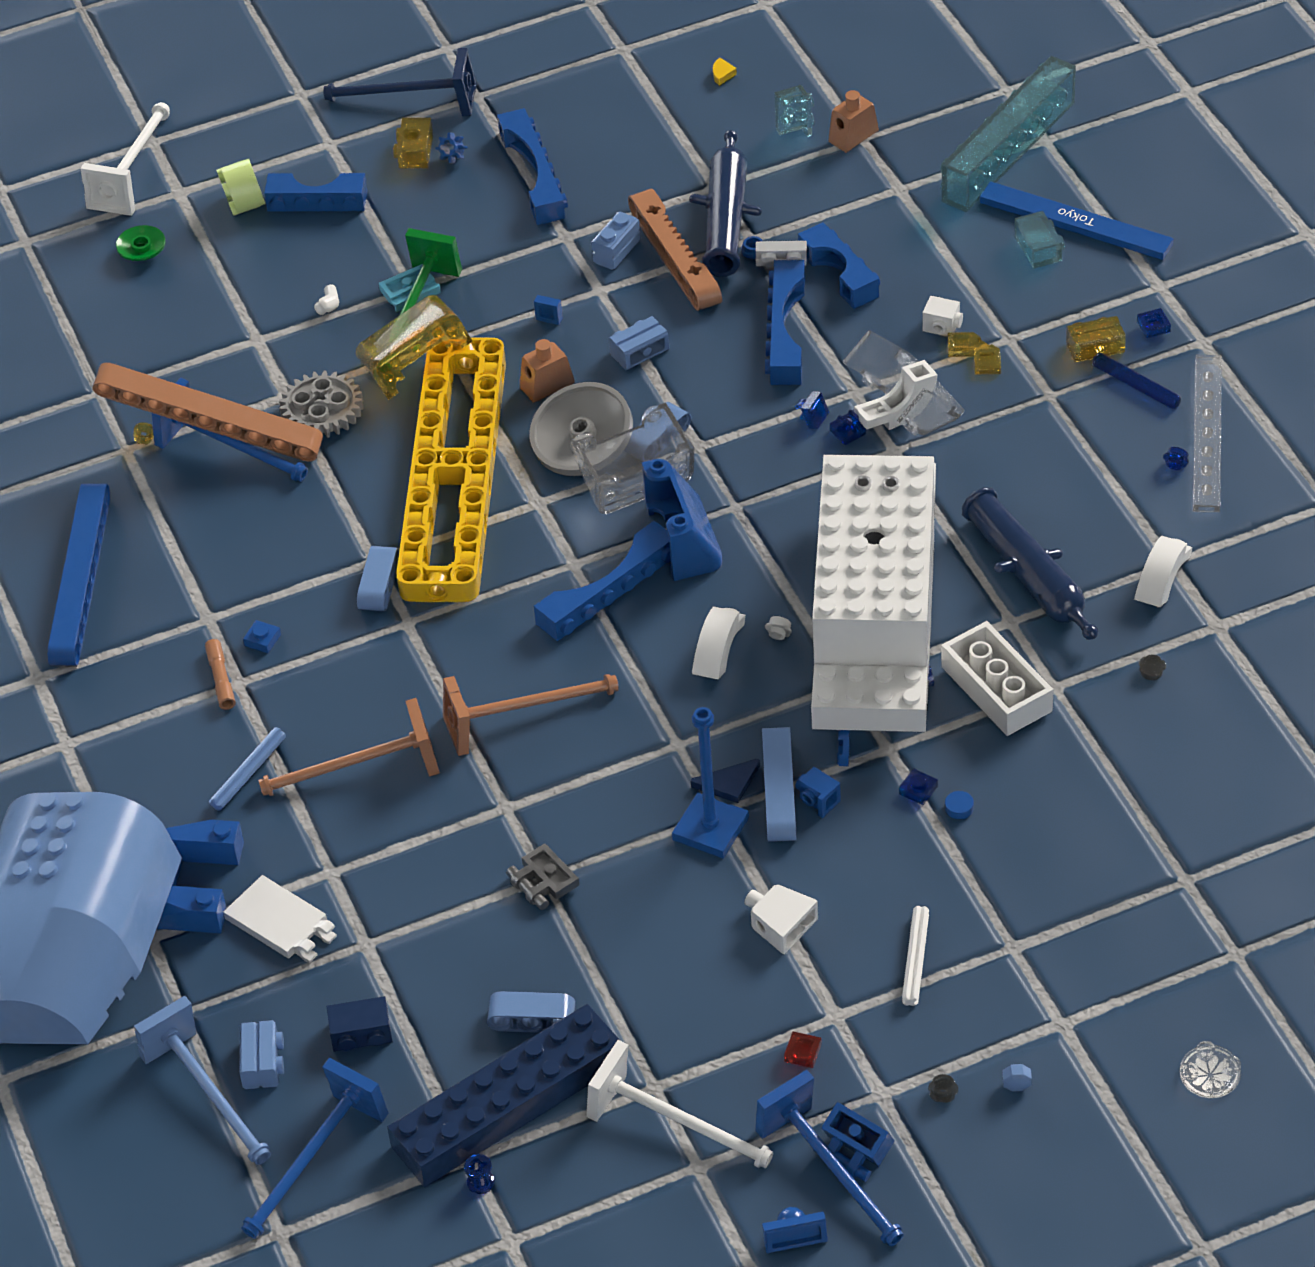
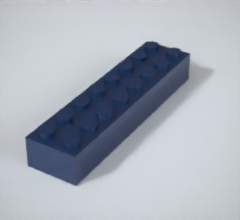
[387,1004,621,1188]

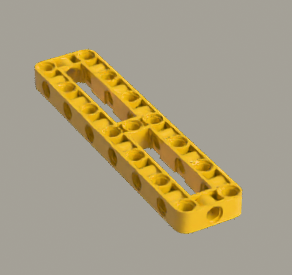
[396,338,506,602]

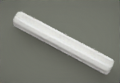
[902,906,929,1006]

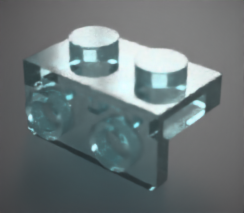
[774,84,815,137]

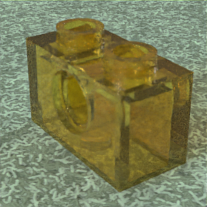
[393,118,433,168]

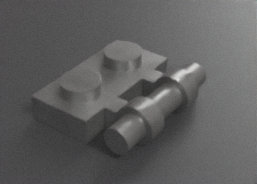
[506,843,580,910]

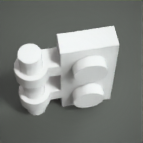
[756,241,807,268]

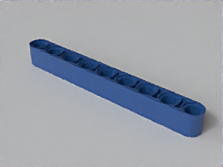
[47,484,110,666]

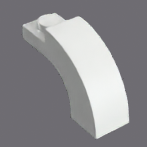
[854,360,937,430]
[1134,536,1192,607]
[692,607,746,679]

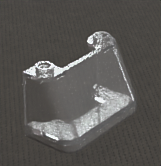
[570,402,694,514]

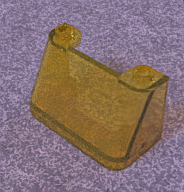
[355,295,473,400]

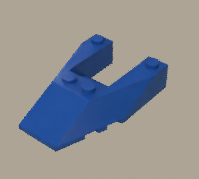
[157,820,244,933]

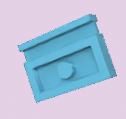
[379,264,441,312]

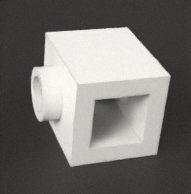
[923,296,963,337]

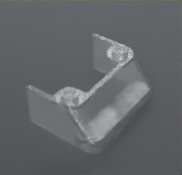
[842,330,965,436]

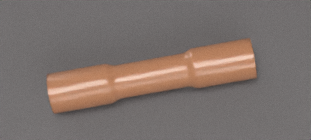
[205,639,236,710]

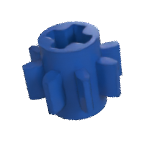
[435,132,468,163]

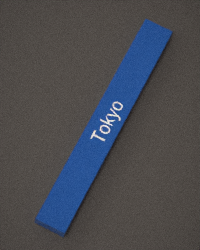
[980,181,1174,260]

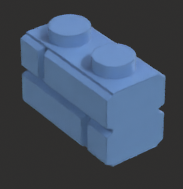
[591,212,641,270]
[609,316,669,370]
[240,1020,284,1089]

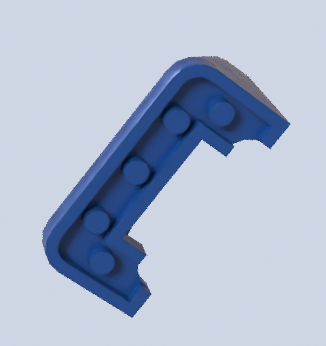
[642,459,722,581]

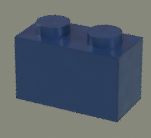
[326,996,393,1052]

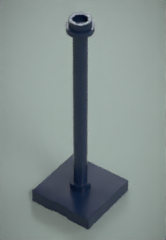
[323,48,477,116]

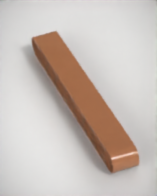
[93,363,323,462]

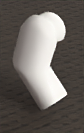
[314,285,339,315]

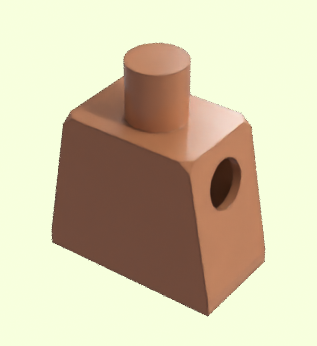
[829,90,879,153]
[520,339,575,403]

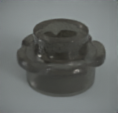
[1139,654,1166,680]
[928,1074,958,1103]

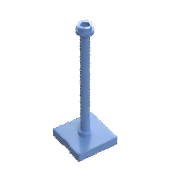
[134,996,271,1165]

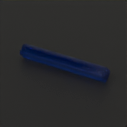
[1092,352,1181,409]

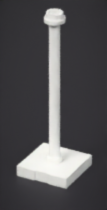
[81,102,170,216]
[586,1040,773,1168]

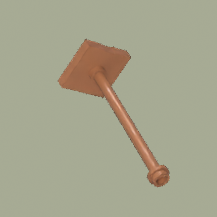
[443,674,619,756]
[258,698,440,796]

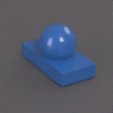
[762,1207,828,1253]

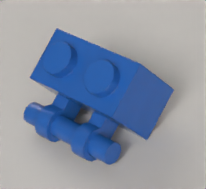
[813,1102,895,1182]

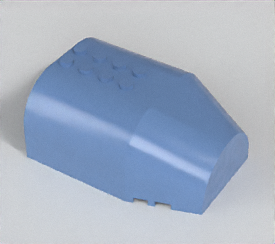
[0,792,182,1044]

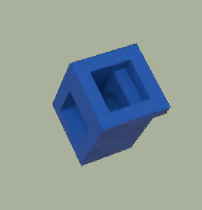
[795,767,841,818]

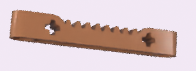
[628,188,722,311]

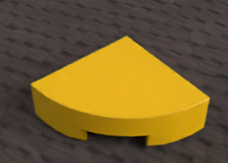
[713,58,737,86]

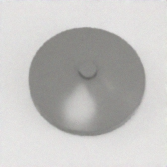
[530,382,633,476]

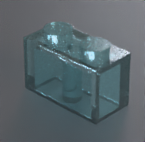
[1015,211,1065,269]

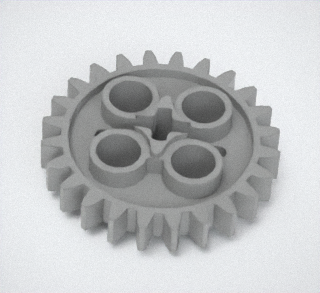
[279,371,364,438]

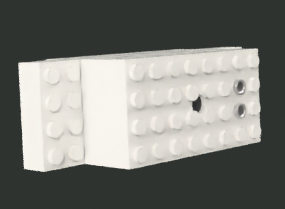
[811,455,936,732]

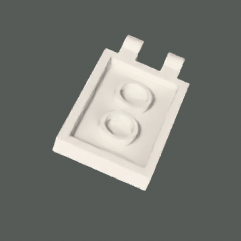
[223,875,337,963]

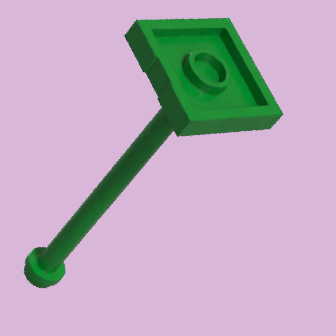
[375,228,462,371]

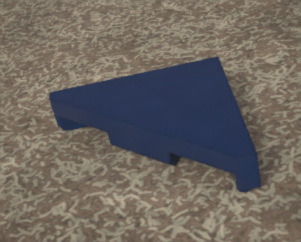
[690,759,760,803]

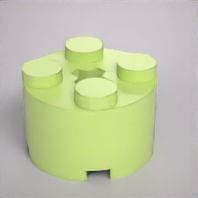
[217,159,265,216]

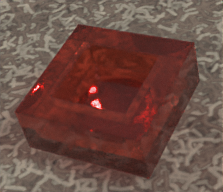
[784,1031,822,1069]

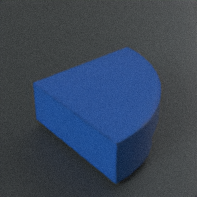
[837,730,850,767]

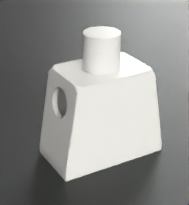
[745,885,818,954]

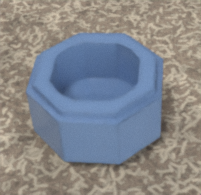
[1002,1064,1032,1091]

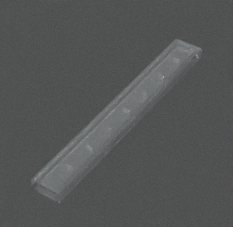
[1193,354,1222,512]

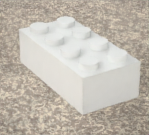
[941,621,1053,736]

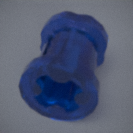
[464,1154,494,1194]

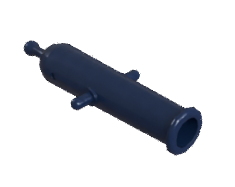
[689,130,762,277]
[962,487,1098,640]

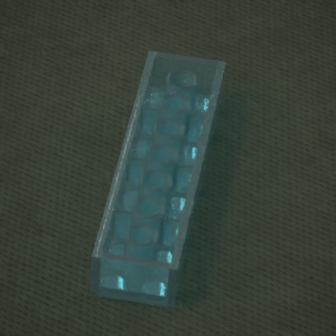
[940,56,1076,213]

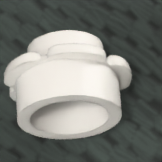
[765,616,792,640]

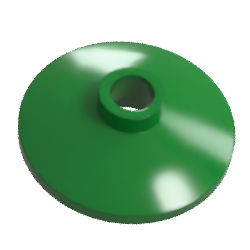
[116,225,166,261]

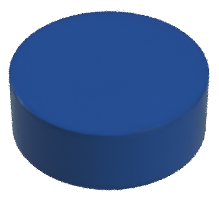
[945,791,974,819]

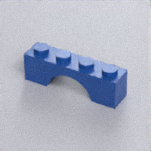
[264,173,368,211]
[798,222,880,309]

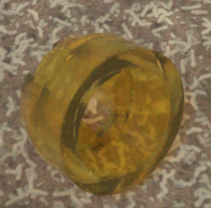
[133,422,154,445]

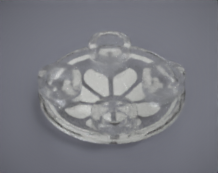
[1180,1041,1241,1098]

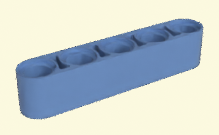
[762,727,796,842]

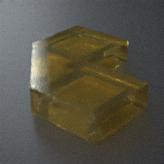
[948,332,1001,375]

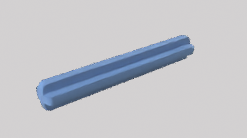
[209,727,286,811]

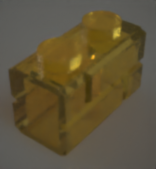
[1066,316,1126,362]

